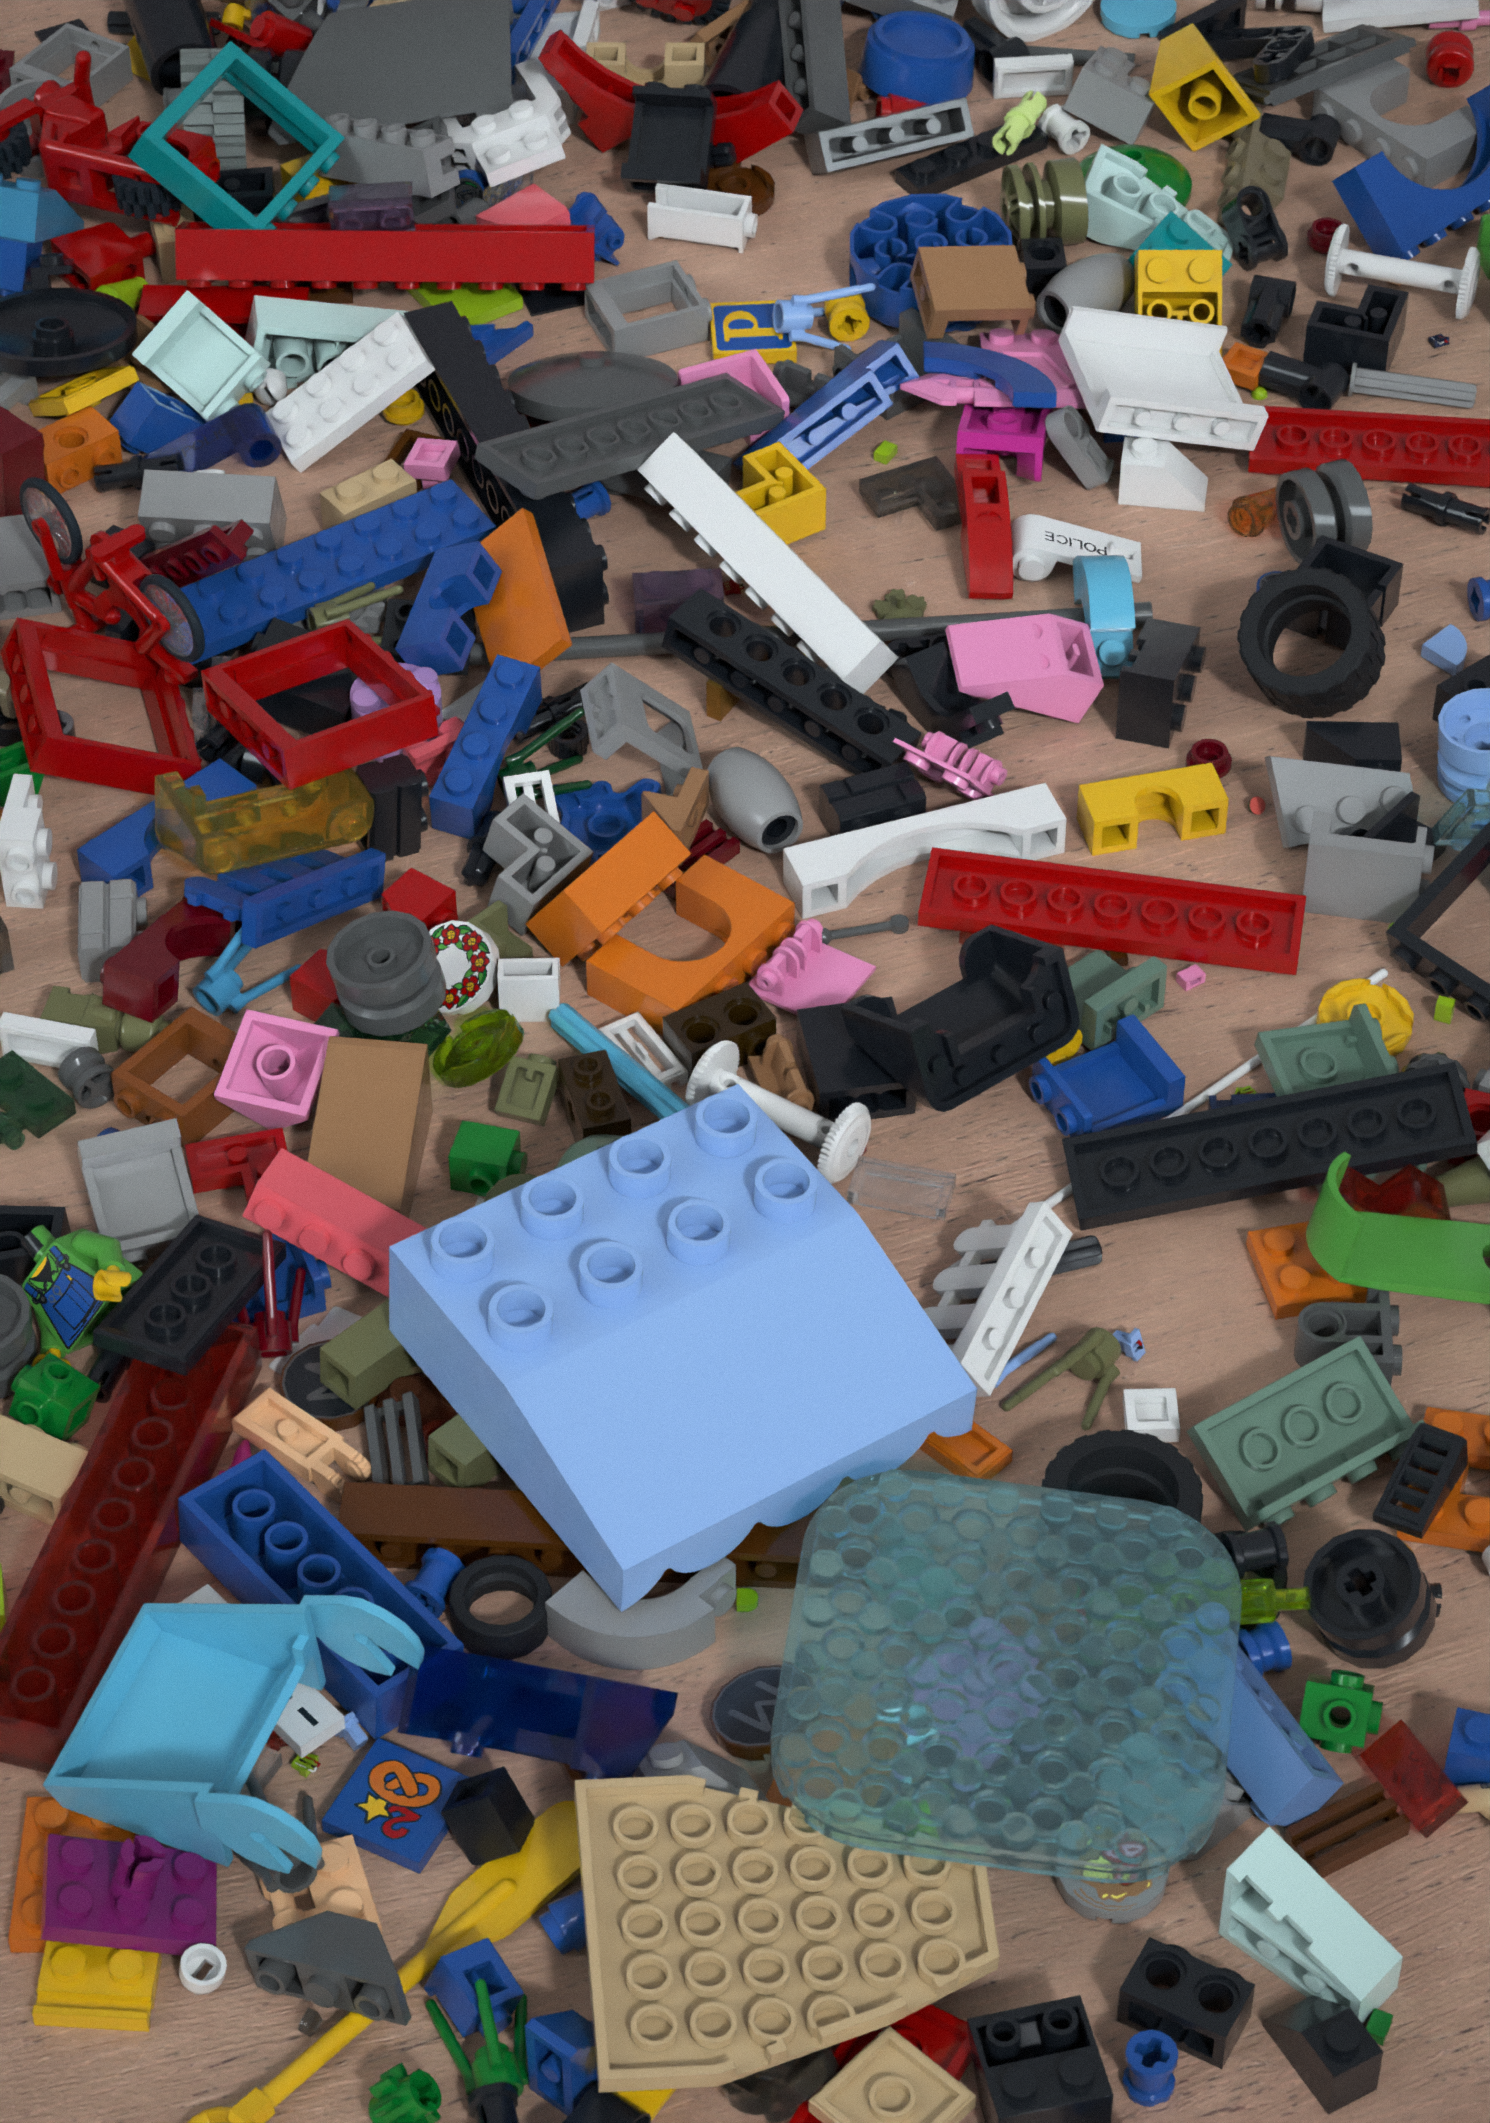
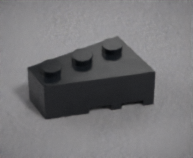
[1115,618,1206,749]

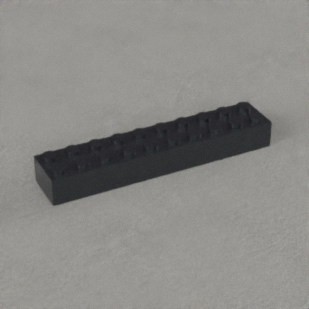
[404,301,609,633]

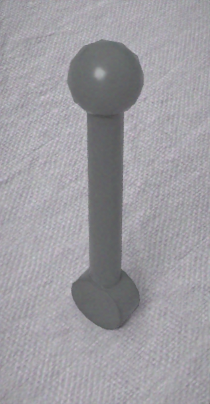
[822,914,909,945]

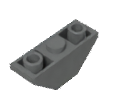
[244,1911,412,2026]

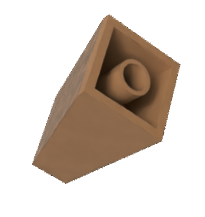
[308,1036,433,1218]

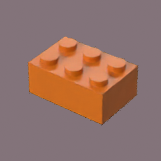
[525,811,691,967]

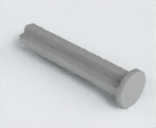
[1348,362,1477,409]

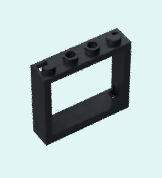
[1386,821,1490,1022]

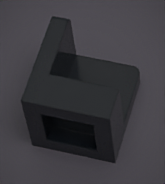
[441,1766,535,1866]

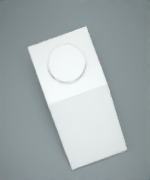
[1118,437,1208,512]

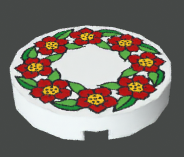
[429,920,500,1016]

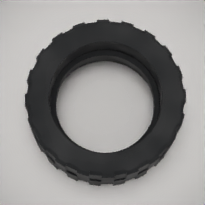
[1237,566,1386,719]
[1038,1429,1204,1609]

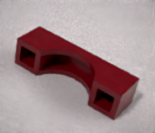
[100,897,243,1023]

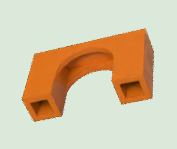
[586,854,796,1037]

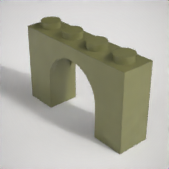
[320,1299,504,1488]

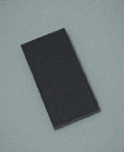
[93,1215,286,1376]

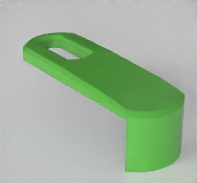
[1306,1151,1490,1305]

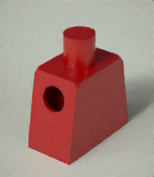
[50,222,156,291]

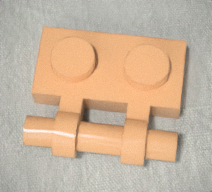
[260,1834,382,1935]

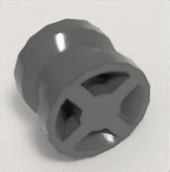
[58,1046,114,1109]

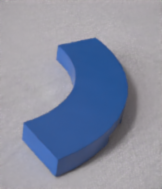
[923,341,1057,408]

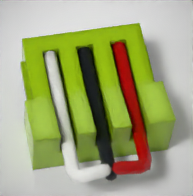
[291,1754,320,1778]

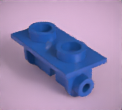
[567,192,624,266]

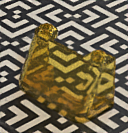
[155,768,374,875]

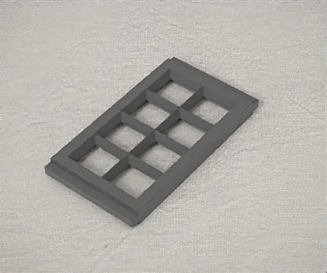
[1233,24,1416,106]

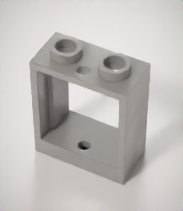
[9,23,133,107]
[584,260,712,357]

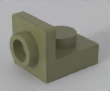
[494,1053,559,1127]

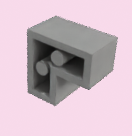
[1063,46,1156,144]
[483,793,594,936]

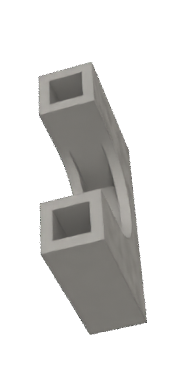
[1311,59,1477,188]

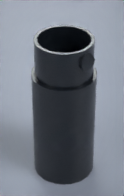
[122,0,218,96]
[700,0,786,97]

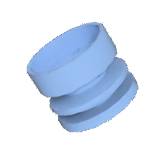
[1437,688,1490,811]

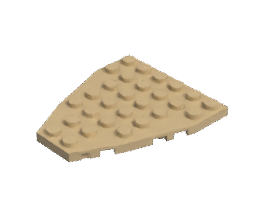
[574,1775,1000,2093]

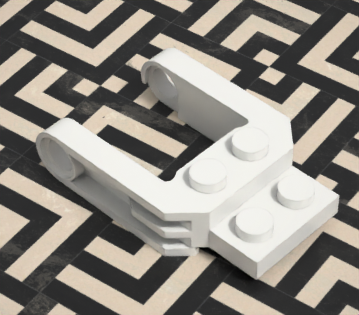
[442,58,571,187]

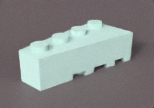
[245,295,409,393]

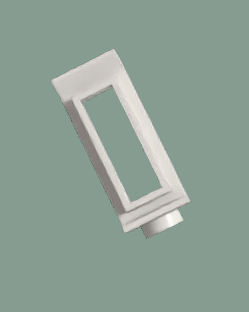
[647,183,758,253]

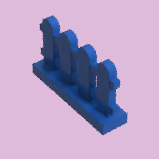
[184,839,386,949]

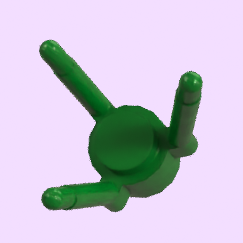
[425,1979,529,2097]

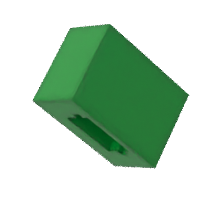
[1366,2008,1393,2046]

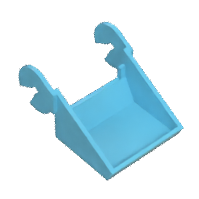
[42,1595,425,1874]

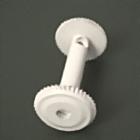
[1324,224,1481,320]
[685,1040,871,1184]

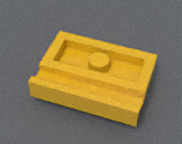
[32,1941,162,2032]

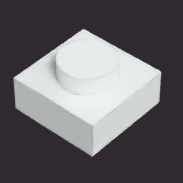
[1122,1388,1180,1442]

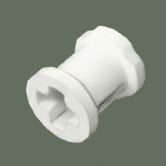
[1038,104,1090,155]

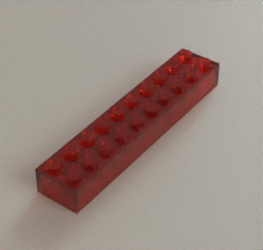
[0,1321,262,1774]

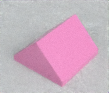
[214,1009,340,1130]

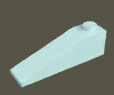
[1084,144,1234,260]

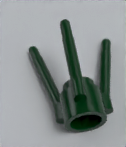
[497,708,592,800]

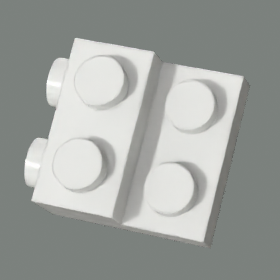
[0,774,58,909]

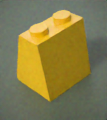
[1149,23,1260,152]

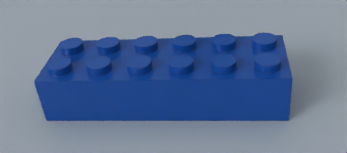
[178,1449,464,1740]

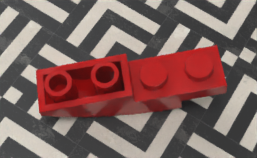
[954,454,1013,599]

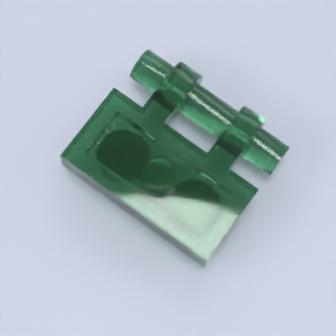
[0,1050,76,1150]

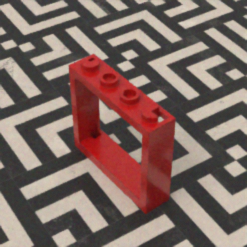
[0,617,202,796]
[201,618,440,790]

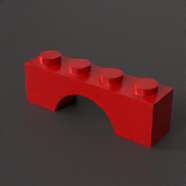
[289,867,458,1032]

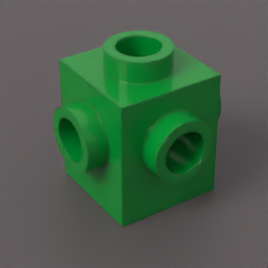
[8,1353,100,1442]
[1299,1669,1383,1753]

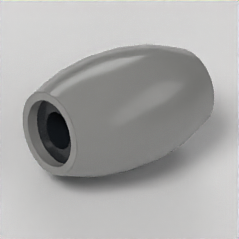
[1036,253,1134,334]
[707,747,803,853]

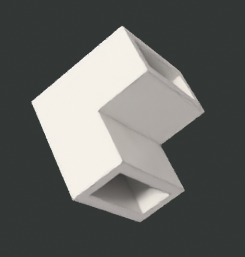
[497,958,561,1022]

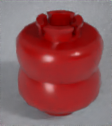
[1425,30,1475,88]

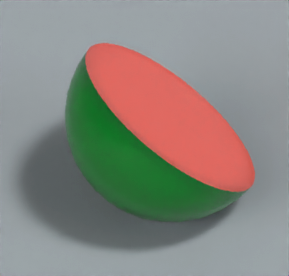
[1248,796,1266,815]

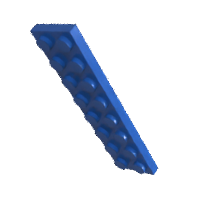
[152,479,496,665]

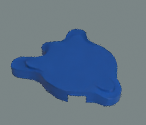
[553,778,661,868]

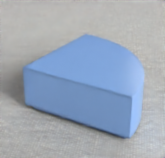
[1421,624,1467,676]

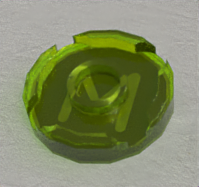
[432,1009,524,1088]

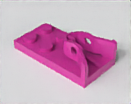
[956,404,1054,482]

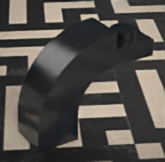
[889,642,1015,749]

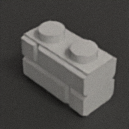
[78,879,148,983]

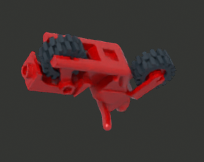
[0,50,220,227]

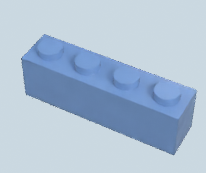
[1150,1616,1344,1827]

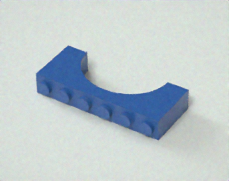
[1332,84,1490,260]

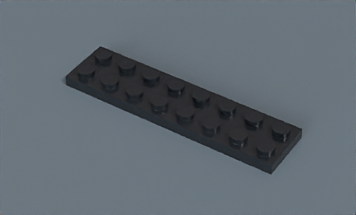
[1062,1062,1478,1231]

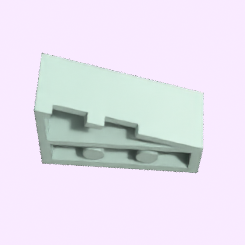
[1218,1826,1403,2024]

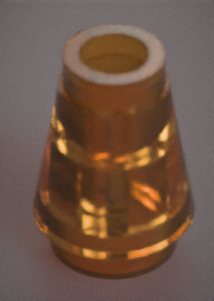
[1227,487,1277,537]

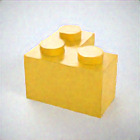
[736,441,826,545]

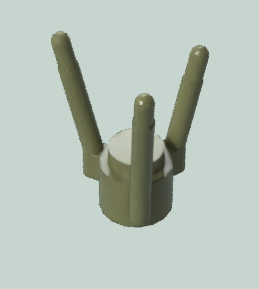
[306,582,403,646]
[1002,1327,1122,1430]

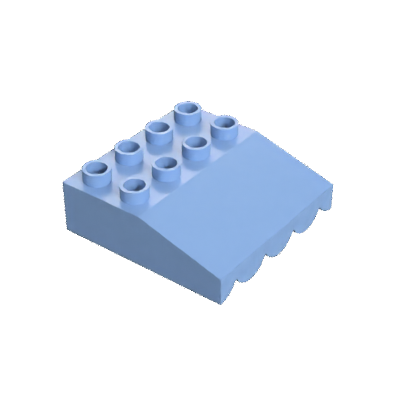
[389,1084,977,1612]

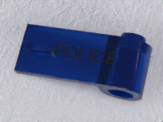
[144,403,282,472]

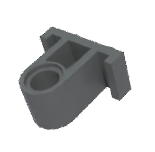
[1294,1288,1403,1386]

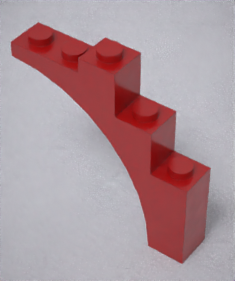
[538,29,803,164]

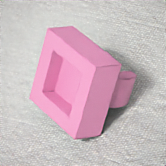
[403,438,461,490]

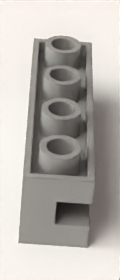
[318,113,460,198]

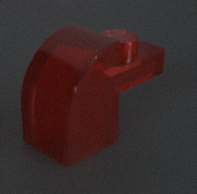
[1338,1164,1451,1221]

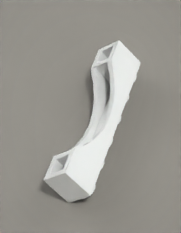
[783,783,1066,919]

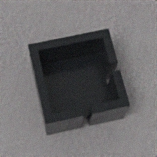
[1285,535,1403,650]

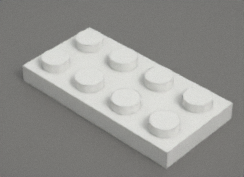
[265,311,436,473]

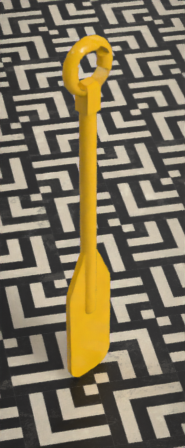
[187,1801,581,2123]

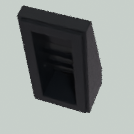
[1373,1423,1468,1539]

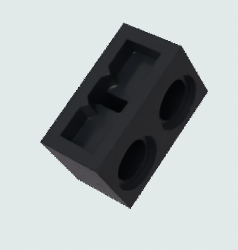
[1117,1937,1255,2069]

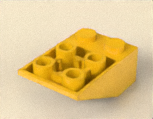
[1134,250,1222,357]

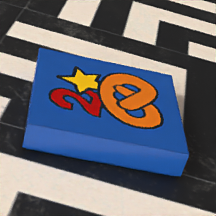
[321,1738,470,1874]

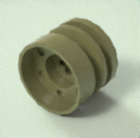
[1000,157,1089,252]

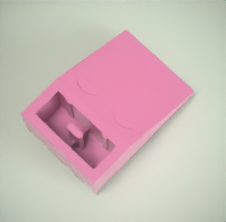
[945,613,1104,724]

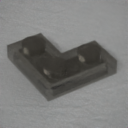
[859,456,962,531]

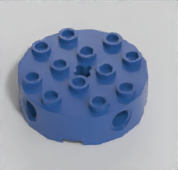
[849,194,1013,332]

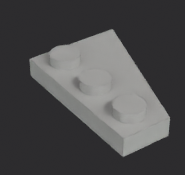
[1265,756,1419,848]

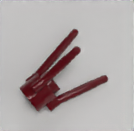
[237,1230,306,1359]

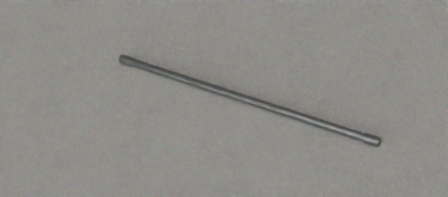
[380,601,1153,666]

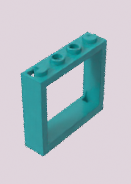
[128,41,345,229]

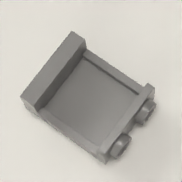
[1303,812,1435,923]
[77,1118,199,1268]

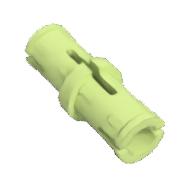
[992,90,1047,155]

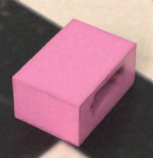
[1176,964,1206,991]

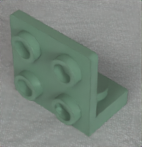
[1068,950,1167,1050]

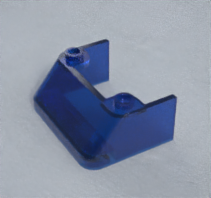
[397,1645,678,1780]

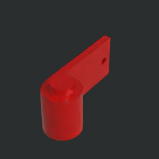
[209,10,313,58]

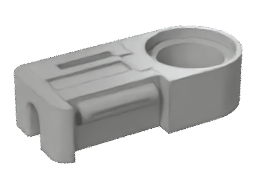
[1045,405,1114,490]

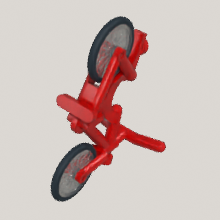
[19,477,205,685]

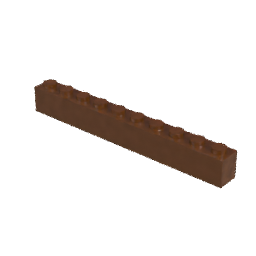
[338,1481,877,1593]

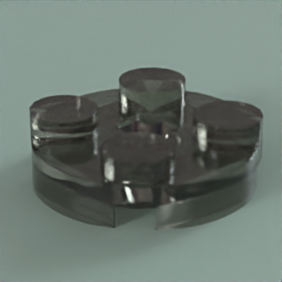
[720,2046,839,2123]

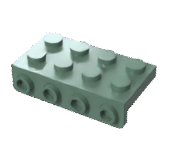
[1254,1004,1428,1194]
[1186,1336,1425,1532]

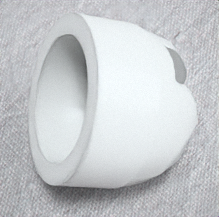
[254,368,288,406]
[179,1943,227,1995]

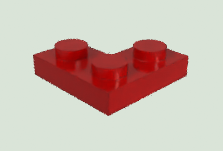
[184,1127,288,1204]

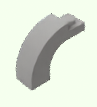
[545,1557,737,1670]

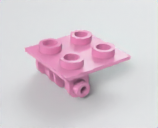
[893,731,1007,801]
[748,918,876,1015]

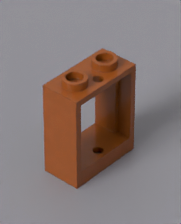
[111,1006,237,1149]

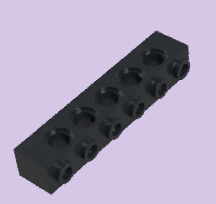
[661,588,921,775]

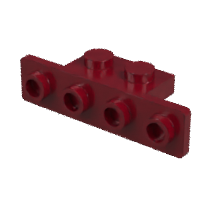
[140,519,254,588]

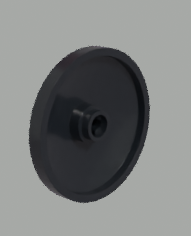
[0,287,138,377]

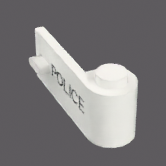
[1011,514,1142,583]

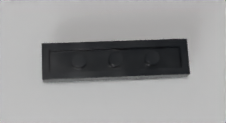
[895,124,1048,194]

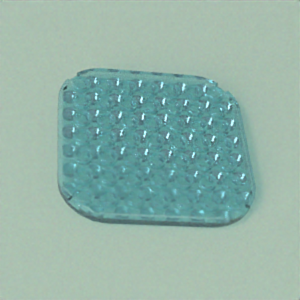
[770,1469,1242,1884]

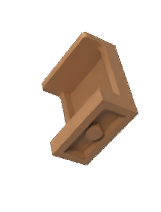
[910,245,1035,339]

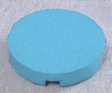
[1100,0,1176,39]

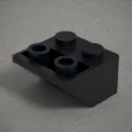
[967,1995,1114,2123]

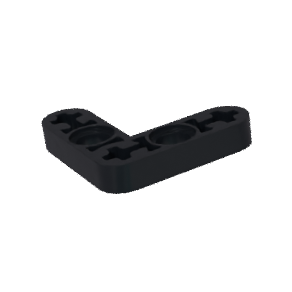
[1204,25,1315,84]

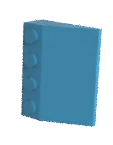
[0,173,84,243]

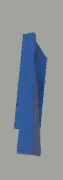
[733,340,919,471]

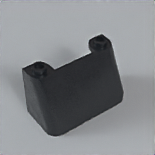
[840,924,1080,1112]

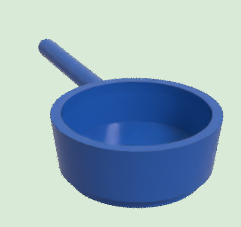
[857,11,975,104]

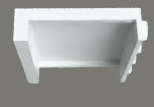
[1058,306,1269,451]

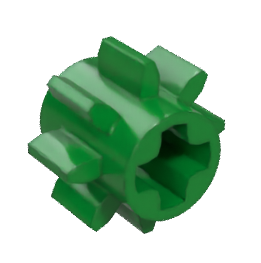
[368,2063,442,2123]

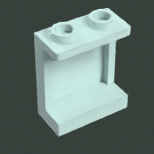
[132,290,271,427]

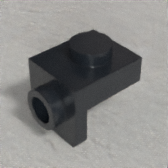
[24,253,74,291]

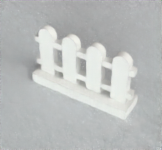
[923,1201,1073,1397]

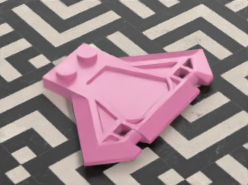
[900,328,1086,409]

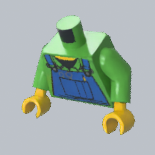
[20,1225,143,1366]

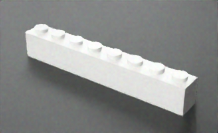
[637,432,898,694]

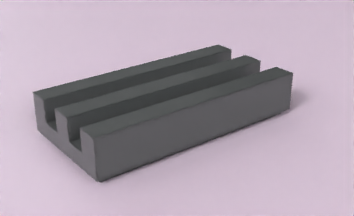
[364,1391,430,1485]

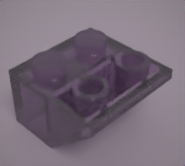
[328,181,416,230]

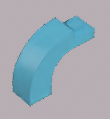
[1073,555,1136,679]

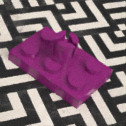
[41,1834,217,1956]

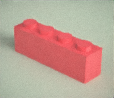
[242,1148,427,1298]

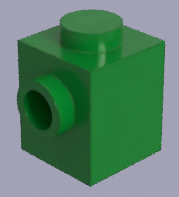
[448,1120,528,1197]

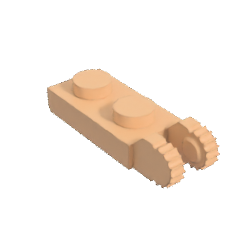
[232,1388,372,1503]

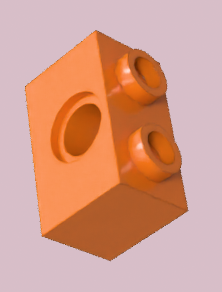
[38,405,123,494]

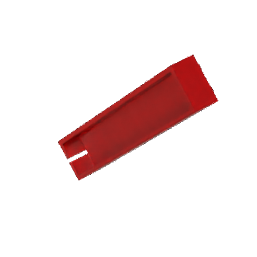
[175,221,595,291]

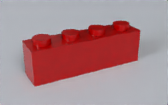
[138,285,310,340]

